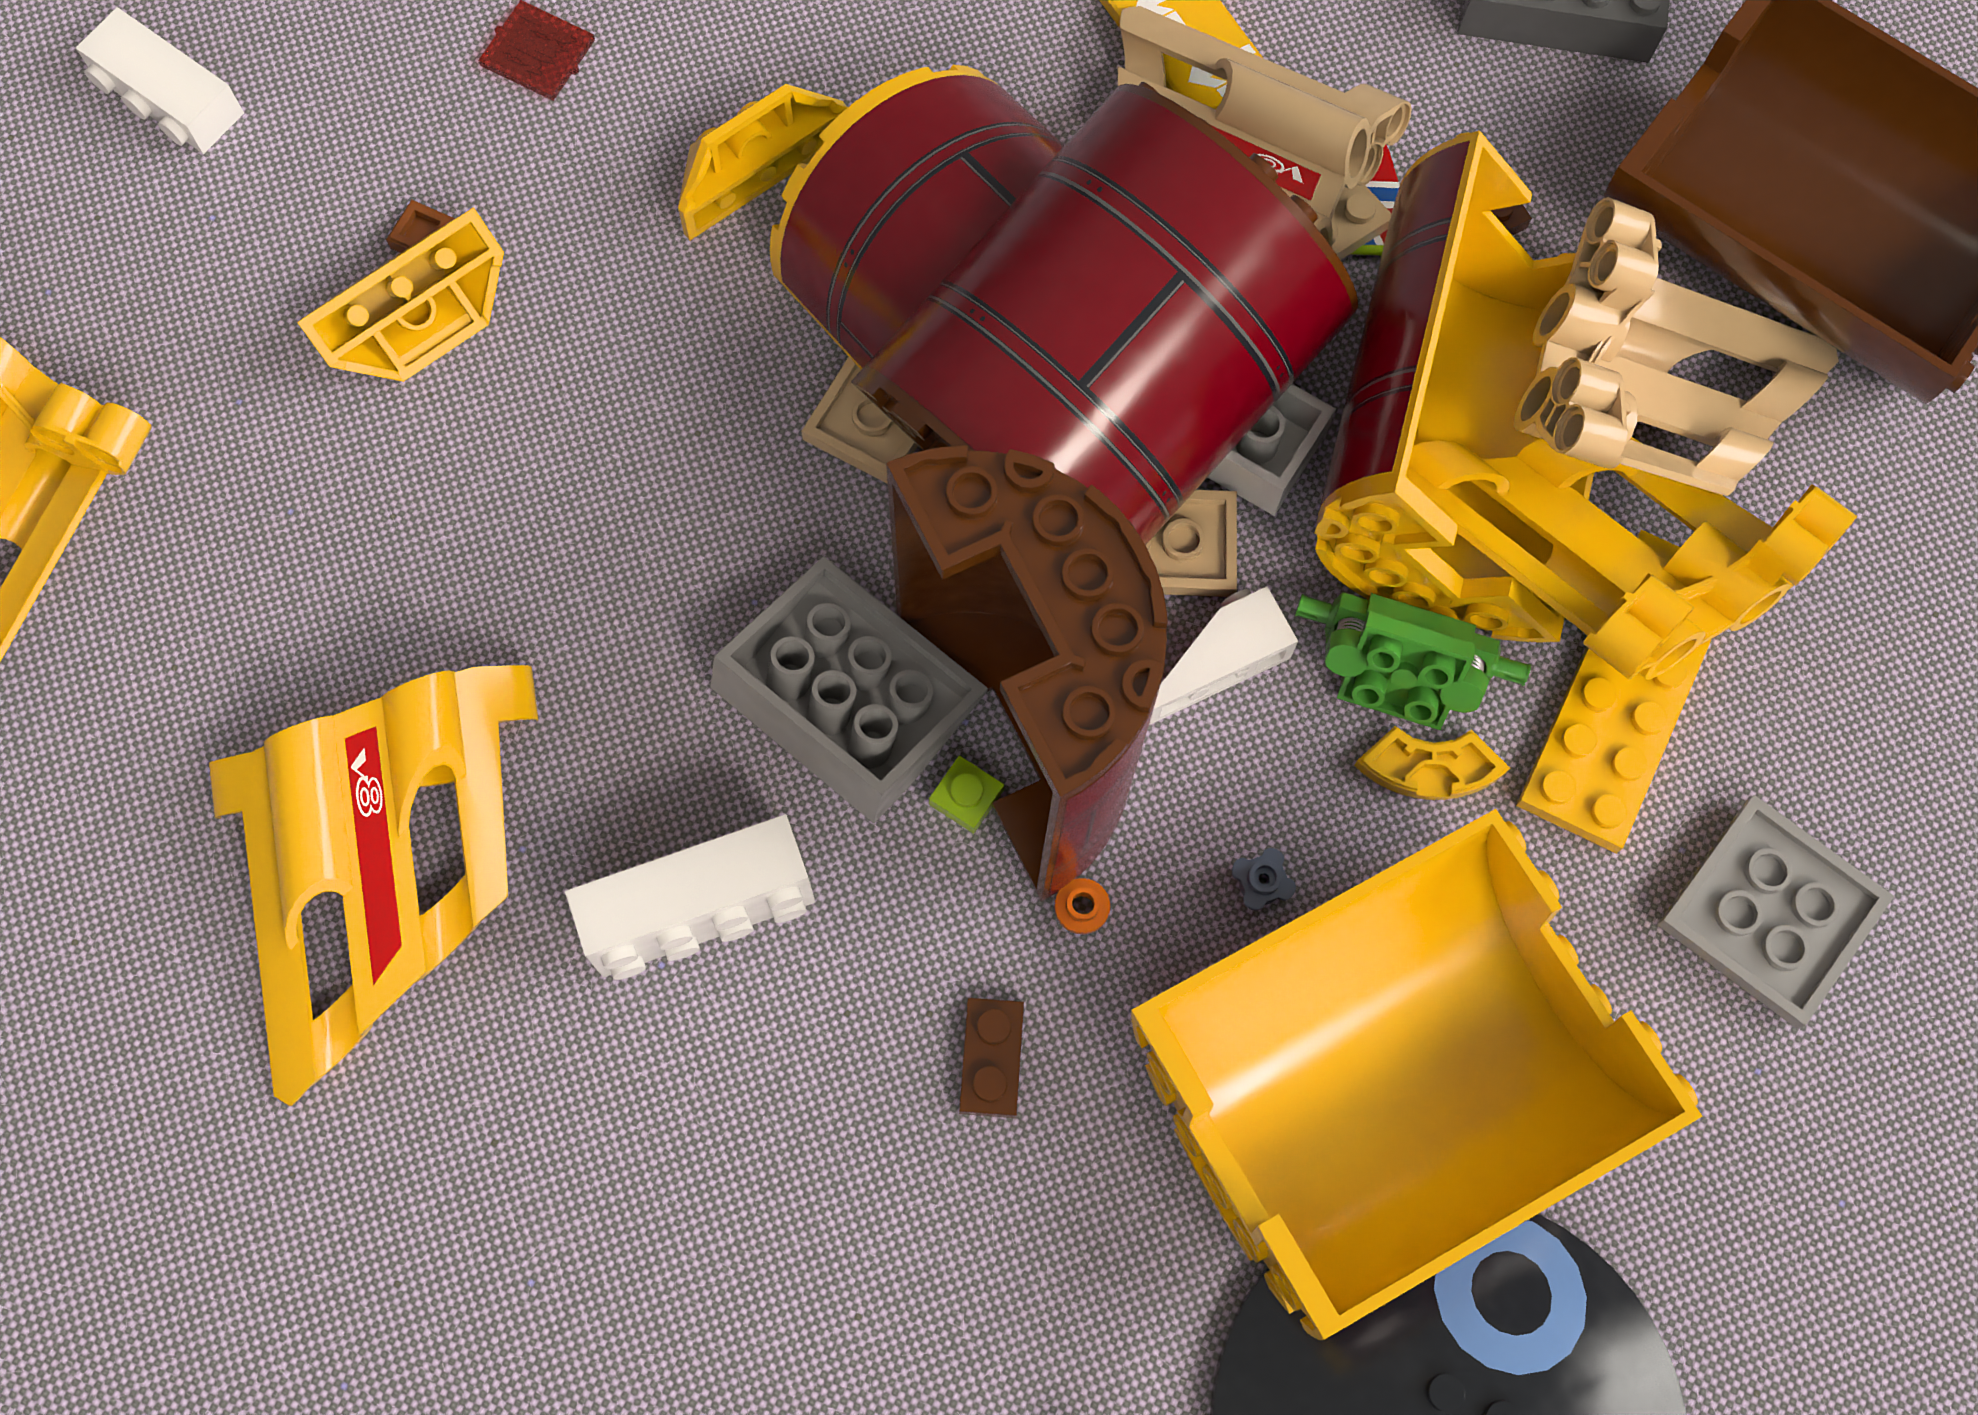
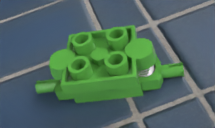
[1295,592,1531,730]

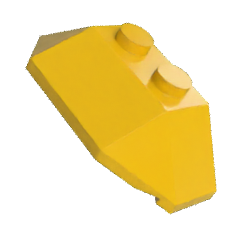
[678,84,848,241]
[297,207,504,382]

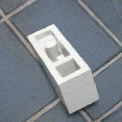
[1149,586,1298,725]

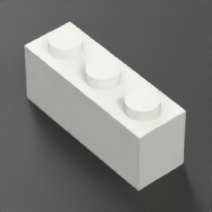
[76,7,244,154]

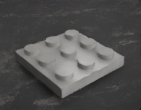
[1657,795,1894,1029]

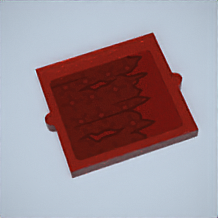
[478,0,595,101]

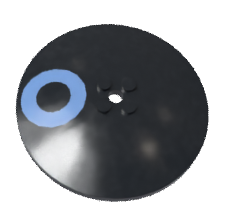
[1210,1214,1687,1415]

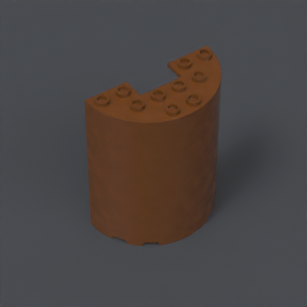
[1604,0,1978,404]

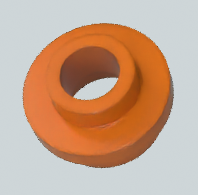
[1054,878,1110,935]

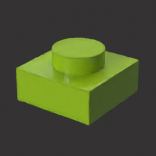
[928,755,1005,834]

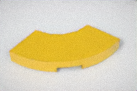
[1354,726,1510,800]

